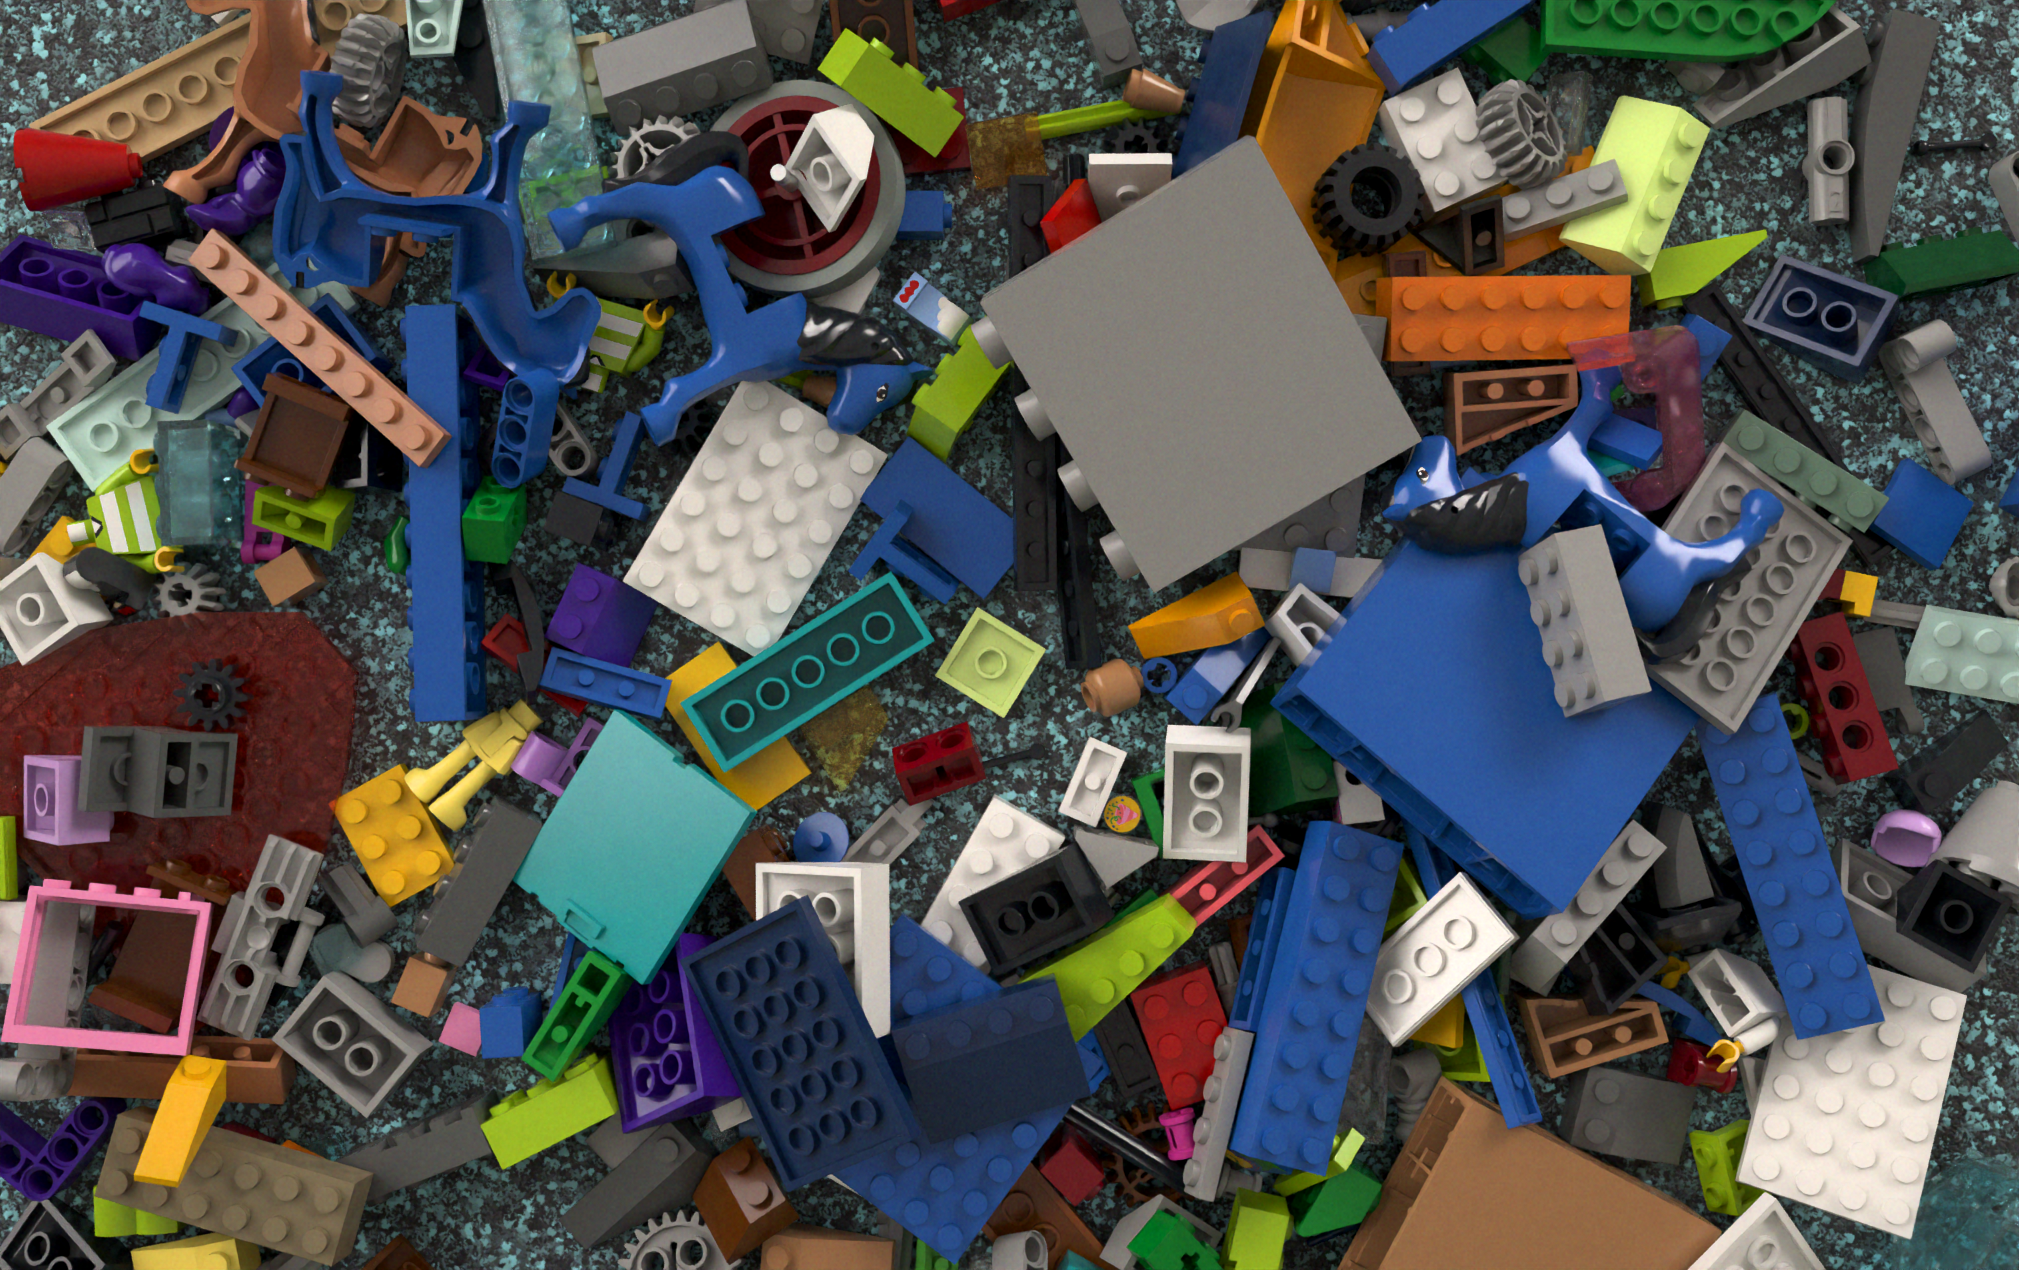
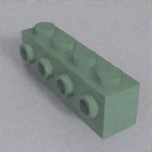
[1716,407,1890,533]

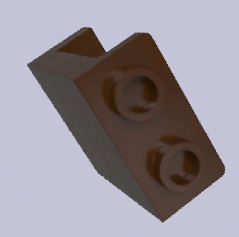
[233,372,357,502]

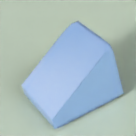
[1288,547,1337,593]

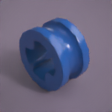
[1140,657,1177,693]

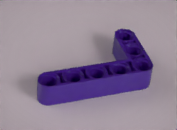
[0,1097,127,1202]

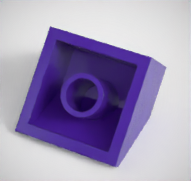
[544,562,659,668]

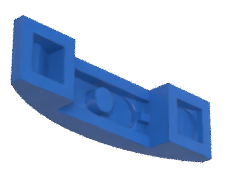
[1562,966,1722,1047]

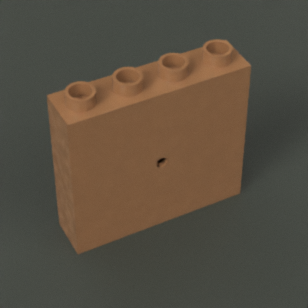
[1337,1076,1722,1270]

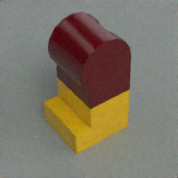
[1817,568,1878,618]

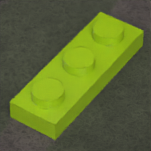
[1272,1127,1365,1197]

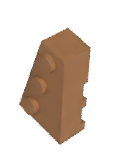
[1513,992,1669,1079]

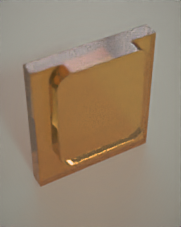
[965,111,1048,189]

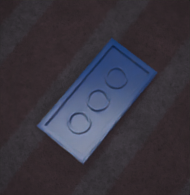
[860,436,1014,600]

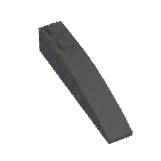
[1848,9,1941,265]

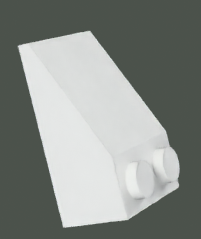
[1163,725,1251,862]

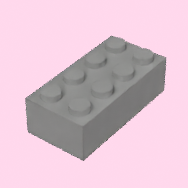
[1518,524,1652,718]

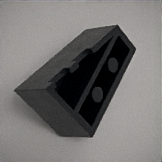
[1567,902,1669,1016]

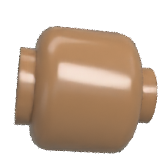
[1081,658,1144,717]

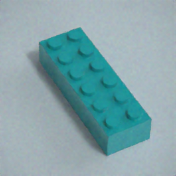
[680,571,935,773]

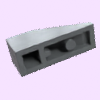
[1071,0,1143,91]

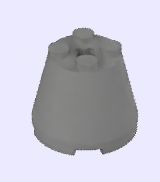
[1926,781,2019,920]

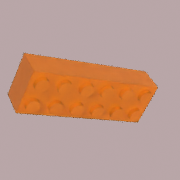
[1376,275,1631,361]

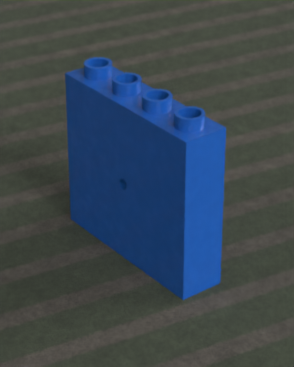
[1270,467,1701,921]

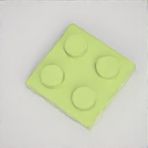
[935,607,1046,718]

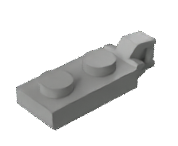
[841,798,935,865]

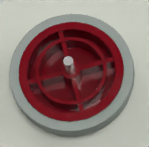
[709,80,906,299]

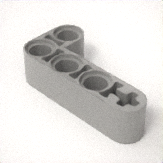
[1878,319,1992,485]

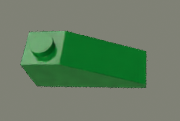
[521,951,635,1082]

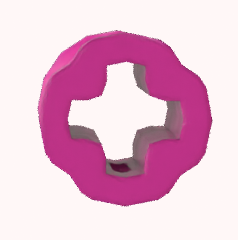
[1158,1108,1196,1160]

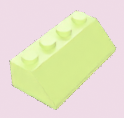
[1558,95,1710,276]

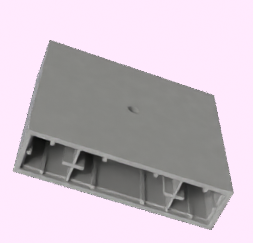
[971,135,1422,593]

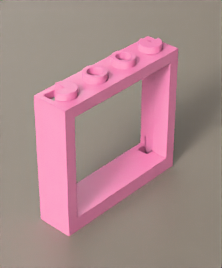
[1,879,215,1056]

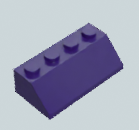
[0,234,163,361]

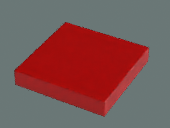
[1040,178,1102,254]

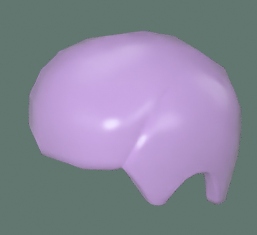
[1871,809,1941,867]

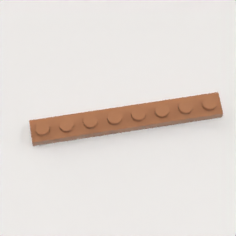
[188,228,452,468]

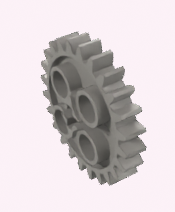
[617,1210,747,1270]

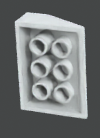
[756,862,890,1038]

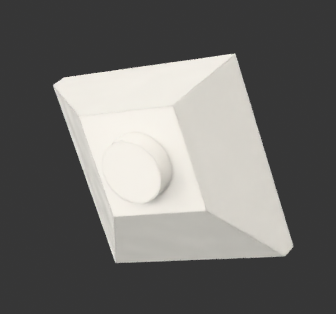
[785,104,875,233]
[0,552,114,666]

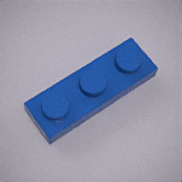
[540,647,672,722]

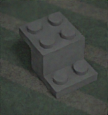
[77,726,238,818]

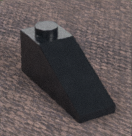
[1883,710,2009,813]

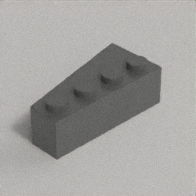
[335,1089,500,1207]

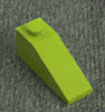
[1636,229,1768,311]

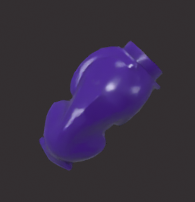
[186,149,286,237]
[101,243,211,317]

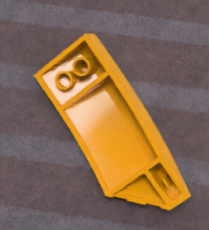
[1237,0,1387,280]

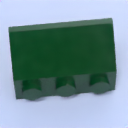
[1863,227,2019,303]
[1238,682,1339,817]

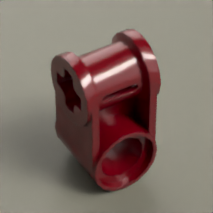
[1666,1037,1737,1094]

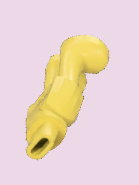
[404,698,544,832]

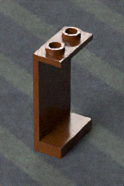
[88,858,239,1035]

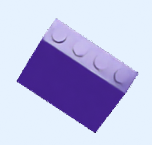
[607,933,743,1134]

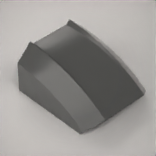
[1639,801,1714,909]

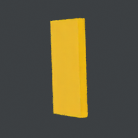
[665,641,812,811]

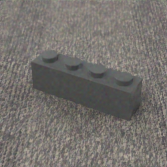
[412,794,543,968]

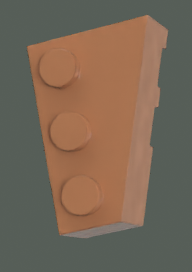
[1442,364,1578,456]

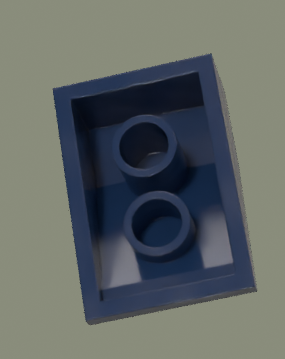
[1743,254,1900,385]

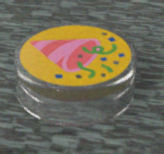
[1101,793,1142,835]

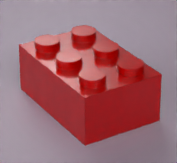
[1130,959,1246,1111]

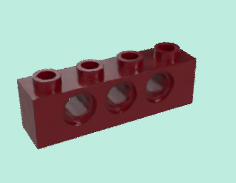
[1784,611,1899,786]

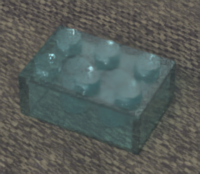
[153,419,244,551]

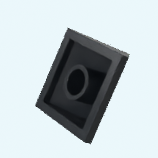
[1896,859,2013,974]

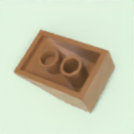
[760,1222,896,1270]

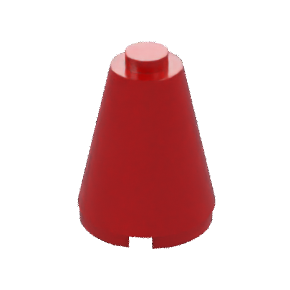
[13,128,143,212]

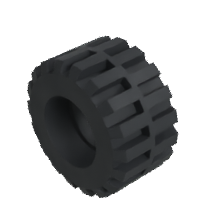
[1311,143,1425,257]

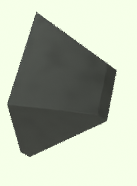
[1409,194,1505,276]

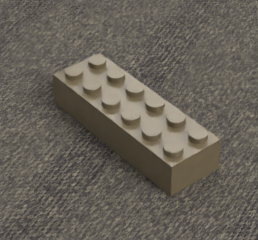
[94,1105,374,1266]

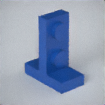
[139,300,239,414]
[562,411,651,522]
[848,499,960,605]

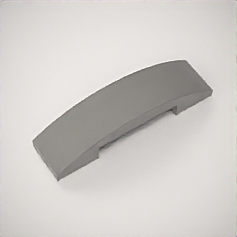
[0,329,117,460]

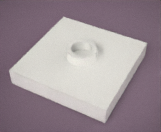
[1088,153,1172,222]

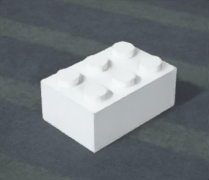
[1376,67,1508,222]

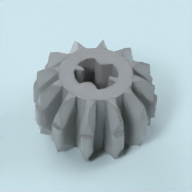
[150,561,227,630]

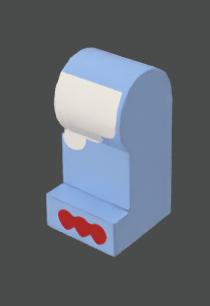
[893,272,974,347]

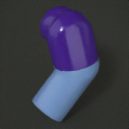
[205,387,260,430]

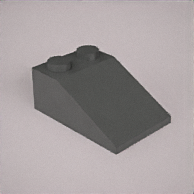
[1558,1062,1697,1165]

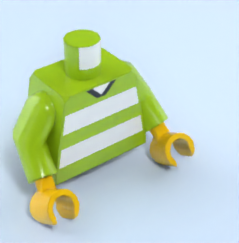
[546,271,674,395]
[67,448,185,574]

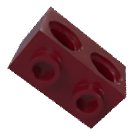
[892,721,987,806]
[1039,1123,1105,1207]

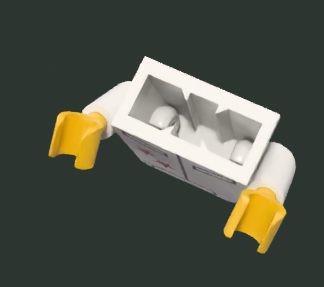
[1655,948,1788,1073]

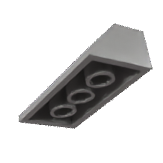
[1831,838,1987,993]

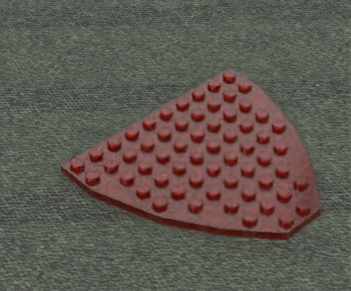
[0,612,359,1035]

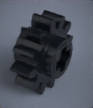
[173,658,254,732]

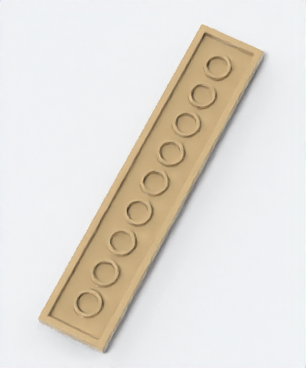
[29,0,408,164]

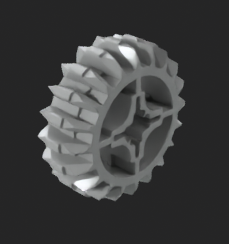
[329,13,408,128]
[1475,79,1568,190]
[607,114,701,227]

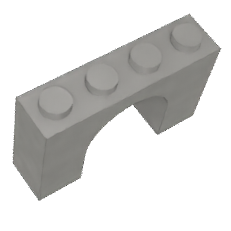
[1504,819,1667,992]

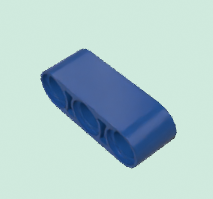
[492,368,559,489]

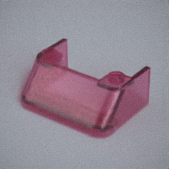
[1566,325,1706,512]

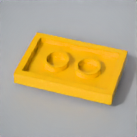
[329,763,456,908]

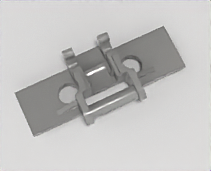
[196,834,325,1041]

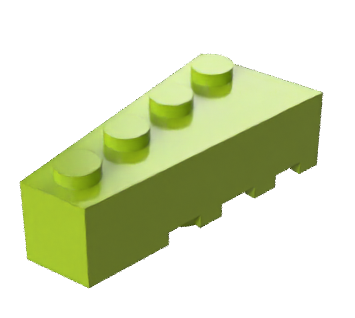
[1017,893,1198,1043]
[1218,1187,1294,1270]

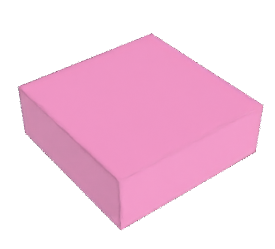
[439,1002,482,1057]

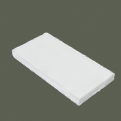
[1365,872,1520,1047]

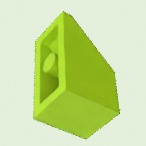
[252,485,356,552]

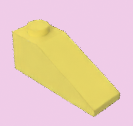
[131,1232,262,1270]

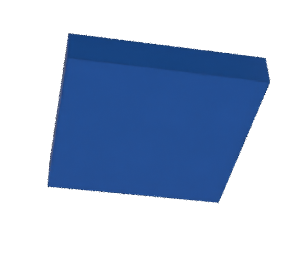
[1868,458,1974,571]

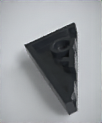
[452,0,500,122]

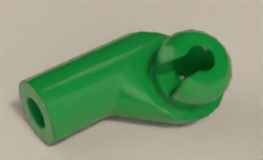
[383,514,411,576]

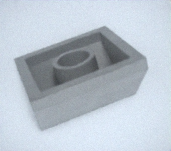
[1073,824,1159,888]

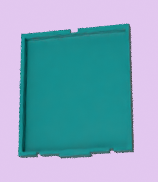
[512,709,758,985]

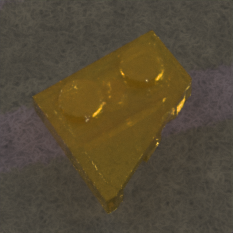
[799,685,890,793]

